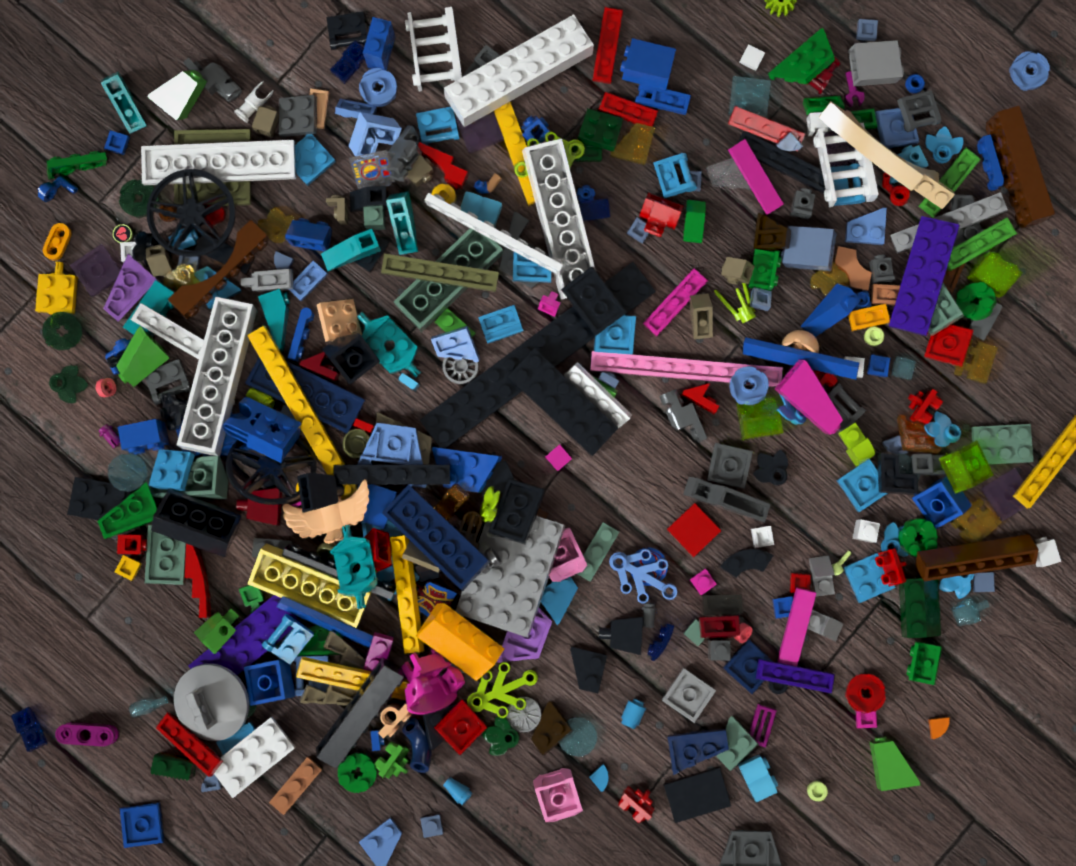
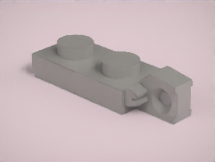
[241,269,293,292]

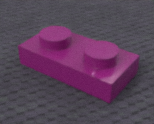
[363,632,393,672]

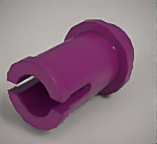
[99,424,121,449]

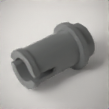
[642,603,657,628]

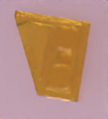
[610,123,655,165]

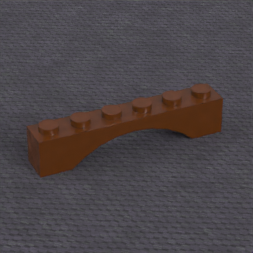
[168,220,269,319]

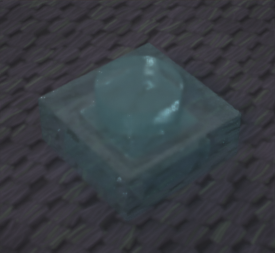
[891,356,916,380]

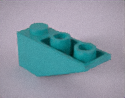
[321,229,381,271]

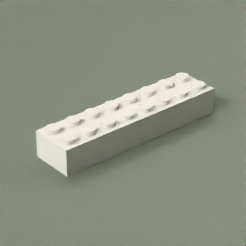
[444,15,594,127]
[522,138,596,300]
[177,297,257,457]

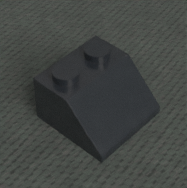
[322,333,380,384]

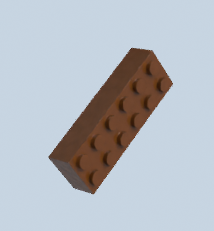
[986,106,1055,229]

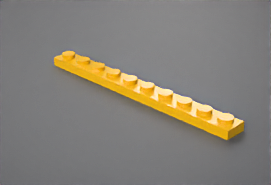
[247,326,358,500]

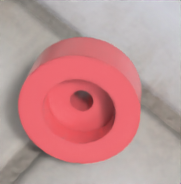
[96,378,116,398]
[734,623,752,643]

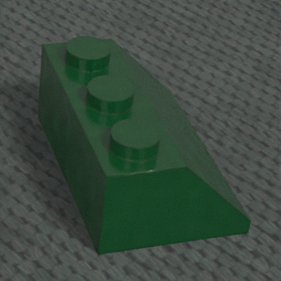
[899,578,941,638]

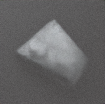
[706,158,752,191]

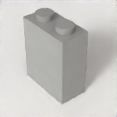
[848,40,904,86]

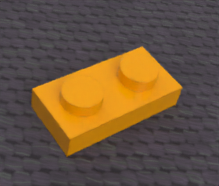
[848,304,890,331]

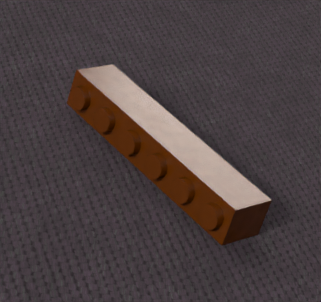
[916,534,1039,581]

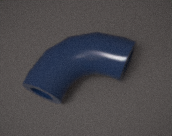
[402,718,432,773]

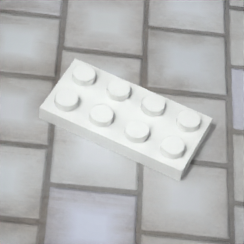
[214,717,296,798]

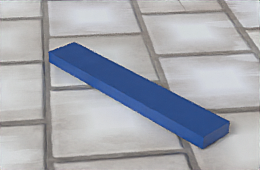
[743,337,859,379]
[276,596,373,648]

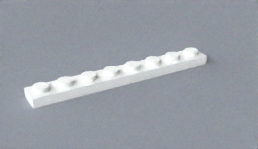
[425,193,564,276]

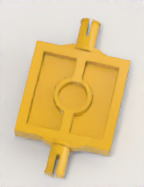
[35,262,78,327]

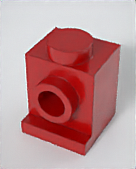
[117,535,147,555]

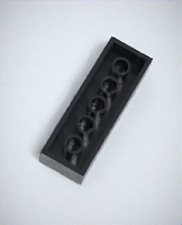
[507,348,618,456]

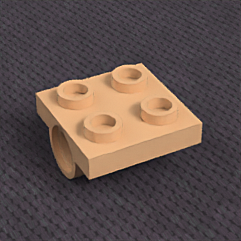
[317,299,362,342]
[378,703,412,738]

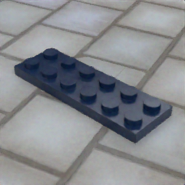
[245,357,366,434]
[382,485,490,591]

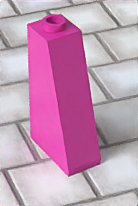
[775,360,843,435]

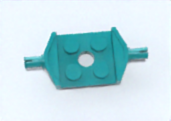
[357,312,421,378]
[330,525,378,609]

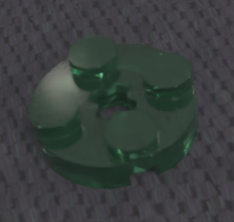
[119,179,159,219]
[42,312,82,351]

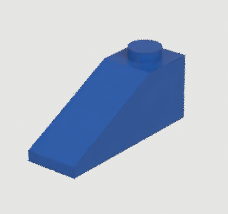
[801,283,861,337]

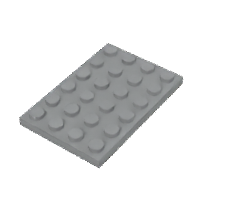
[456,504,565,638]

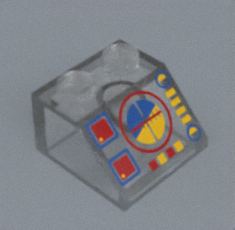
[349,150,395,189]

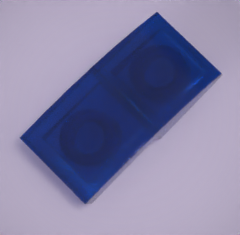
[330,41,365,84]
[578,199,610,221]
[647,623,674,661]
[11,707,48,752]

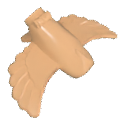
[282,479,369,544]

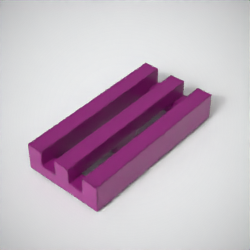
[749,704,777,748]

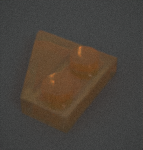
[897,415,941,453]

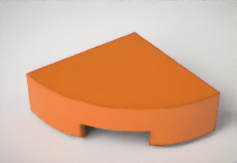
[928,717,949,739]

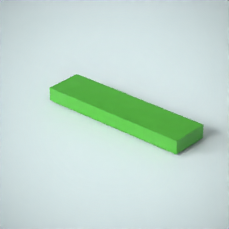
[918,147,981,218]
[948,217,1017,271]

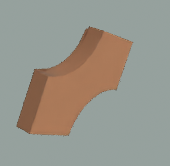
[833,246,872,291]

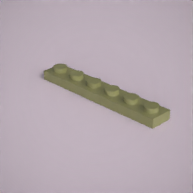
[381,253,499,292]

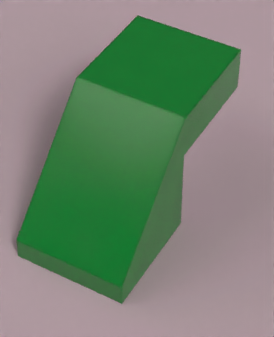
[683,200,706,243]

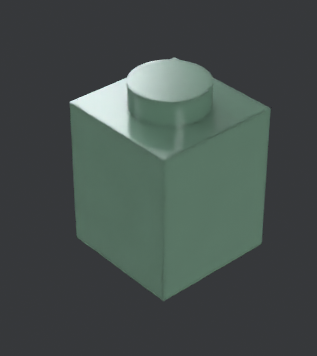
[363,206,386,230]

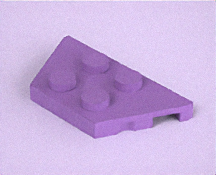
[497,608,552,663]

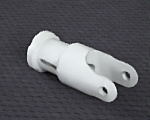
[234,81,274,123]

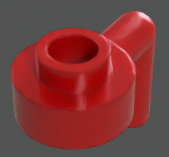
[882,172,910,206]

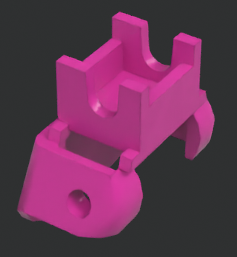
[401,649,465,715]

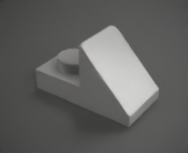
[809,556,835,597]
[807,610,843,642]

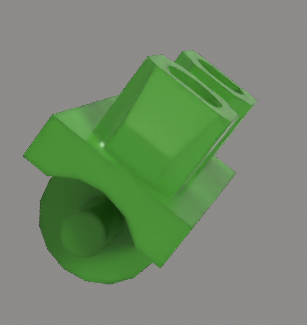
[374,742,410,779]

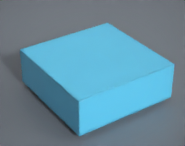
[399,373,420,391]

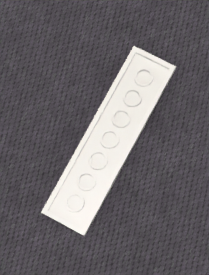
[141,140,296,185]

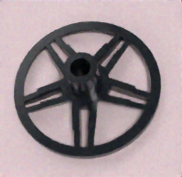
[147,169,236,257]
[226,437,317,505]

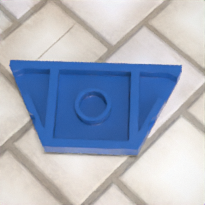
[432,447,502,493]

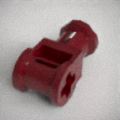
[805,57,841,95]

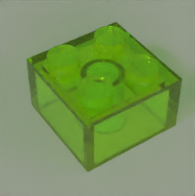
[939,440,994,494]

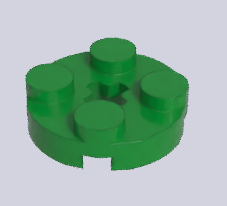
[956,282,997,321]
[898,518,937,557]
[338,752,377,793]

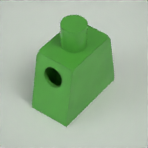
[194,609,239,654]

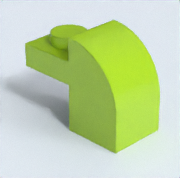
[838,423,875,467]

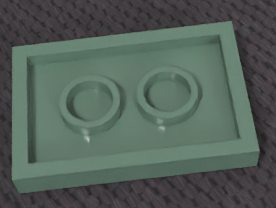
[971,424,1034,465]
[145,525,186,585]

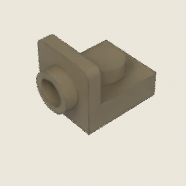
[326,195,348,225]

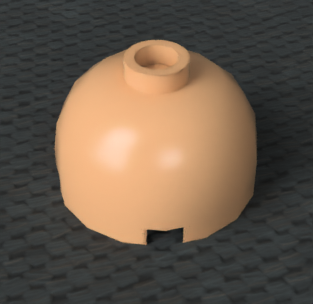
[781,330,819,353]

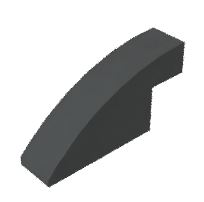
[683,477,771,522]

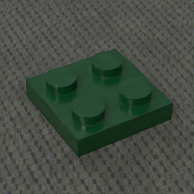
[578,108,624,152]

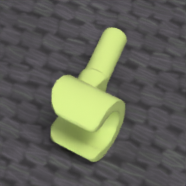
[832,551,852,576]

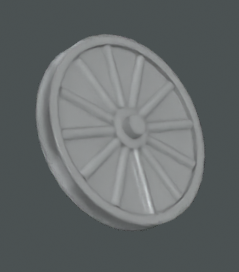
[506,697,541,732]

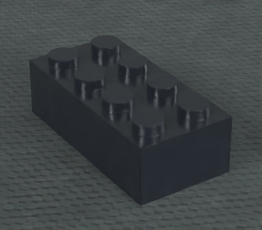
[151,488,242,557]

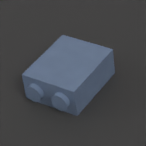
[781,226,837,271]

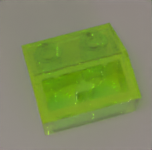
[967,252,1023,298]
[736,397,783,441]

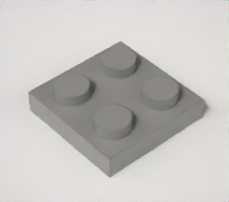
[662,668,716,723]

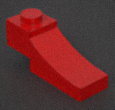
[418,142,468,190]

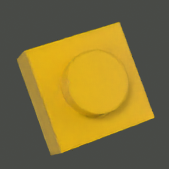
[115,555,142,581]

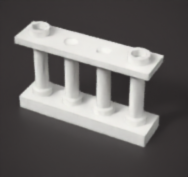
[405,7,462,92]
[813,123,879,207]

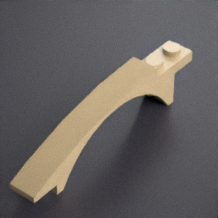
[819,102,955,209]

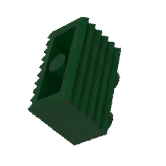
[150,752,196,781]

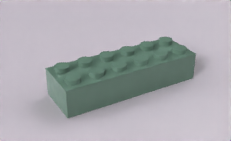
[393,228,503,332]

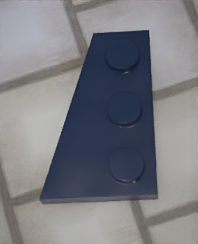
[668,729,729,775]

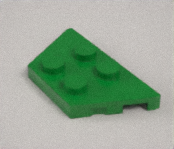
[768,28,835,84]

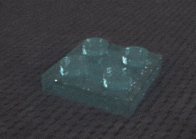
[728,76,771,117]

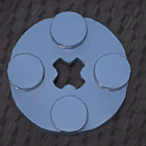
[1009,51,1050,91]
[359,68,397,107]
[729,366,769,405]

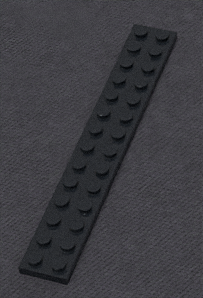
[420,262,656,449]

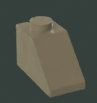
[690,293,713,340]

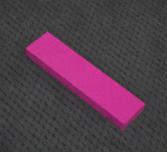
[728,139,783,215]
[643,268,708,337]
[777,587,816,666]

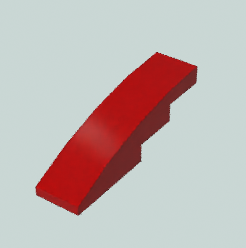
[185,544,211,618]

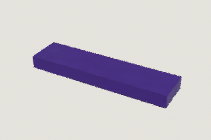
[756,659,835,693]

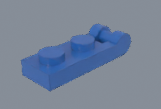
[635,84,691,115]
[977,134,1004,191]
[288,308,315,362]

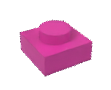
[689,569,717,595]

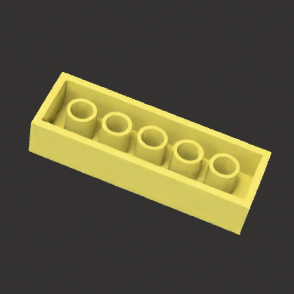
[248,543,372,628]

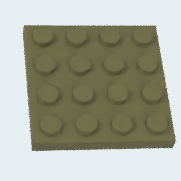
[174,129,251,206]

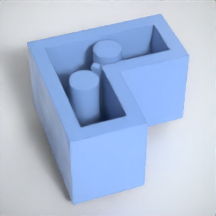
[349,112,402,159]

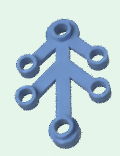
[609,548,677,604]

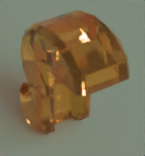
[433,484,469,521]

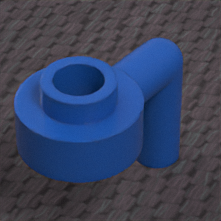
[38,176,78,202]
[105,338,131,375]

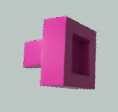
[538,291,560,317]

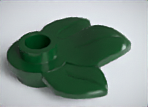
[482,717,520,756]

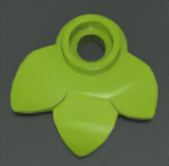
[480,486,500,522]

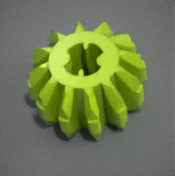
[764,0,797,17]

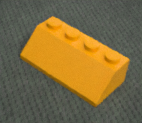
[416,603,505,681]

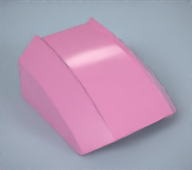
[549,528,587,582]
[533,768,583,822]

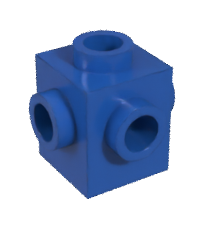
[521,115,549,145]

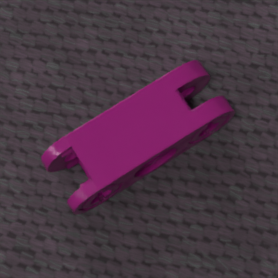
[55,722,119,747]

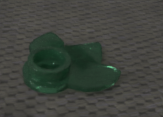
[49,365,88,404]

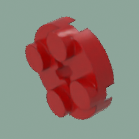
[845,674,886,714]

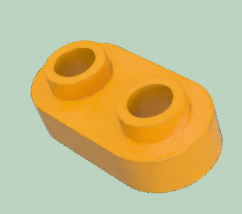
[43,223,72,261]

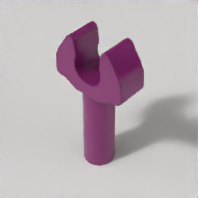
[844,71,865,108]

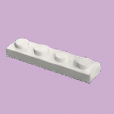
[131,303,204,359]
[564,362,632,429]

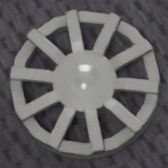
[443,357,478,384]

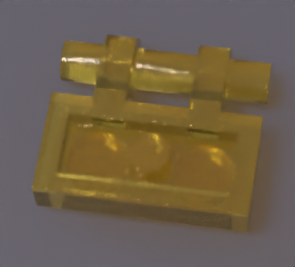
[954,339,998,384]
[951,498,1002,544]

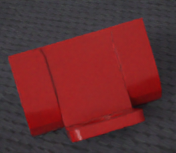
[639,192,684,237]

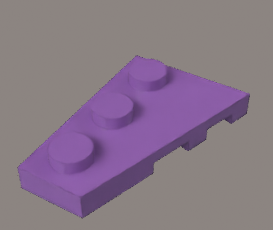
[103,254,157,321]

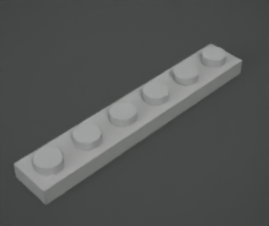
[890,192,1008,254]

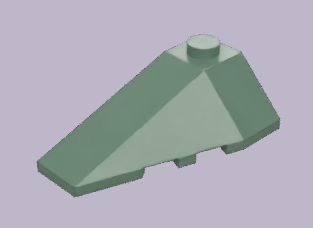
[149,456,228,500]

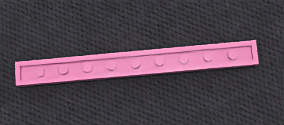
[590,351,783,387]

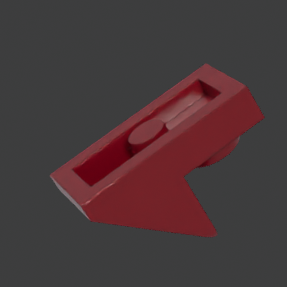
[299,352,340,382]
[699,616,740,640]

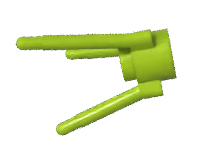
[714,283,756,324]

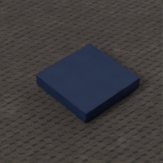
[723,639,773,694]

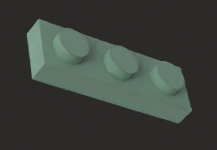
[577,522,619,582]

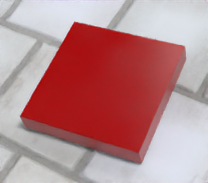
[924,324,974,367]
[667,503,721,557]
[434,700,487,755]

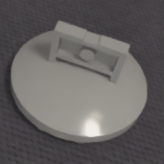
[174,663,249,741]

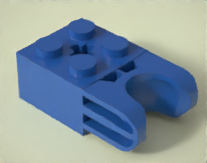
[223,397,302,463]

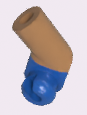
[474,173,502,194]

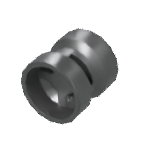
[482,547,502,574]

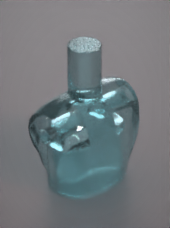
[951,597,990,626]
[129,696,168,718]

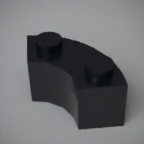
[718,549,774,578]

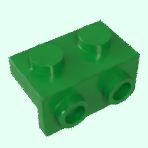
[748,249,782,291]
[907,642,942,685]

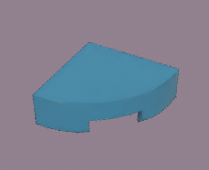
[589,764,608,792]

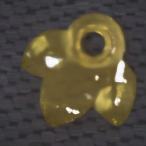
[258,207,295,243]
[810,262,849,297]
[163,263,200,291]

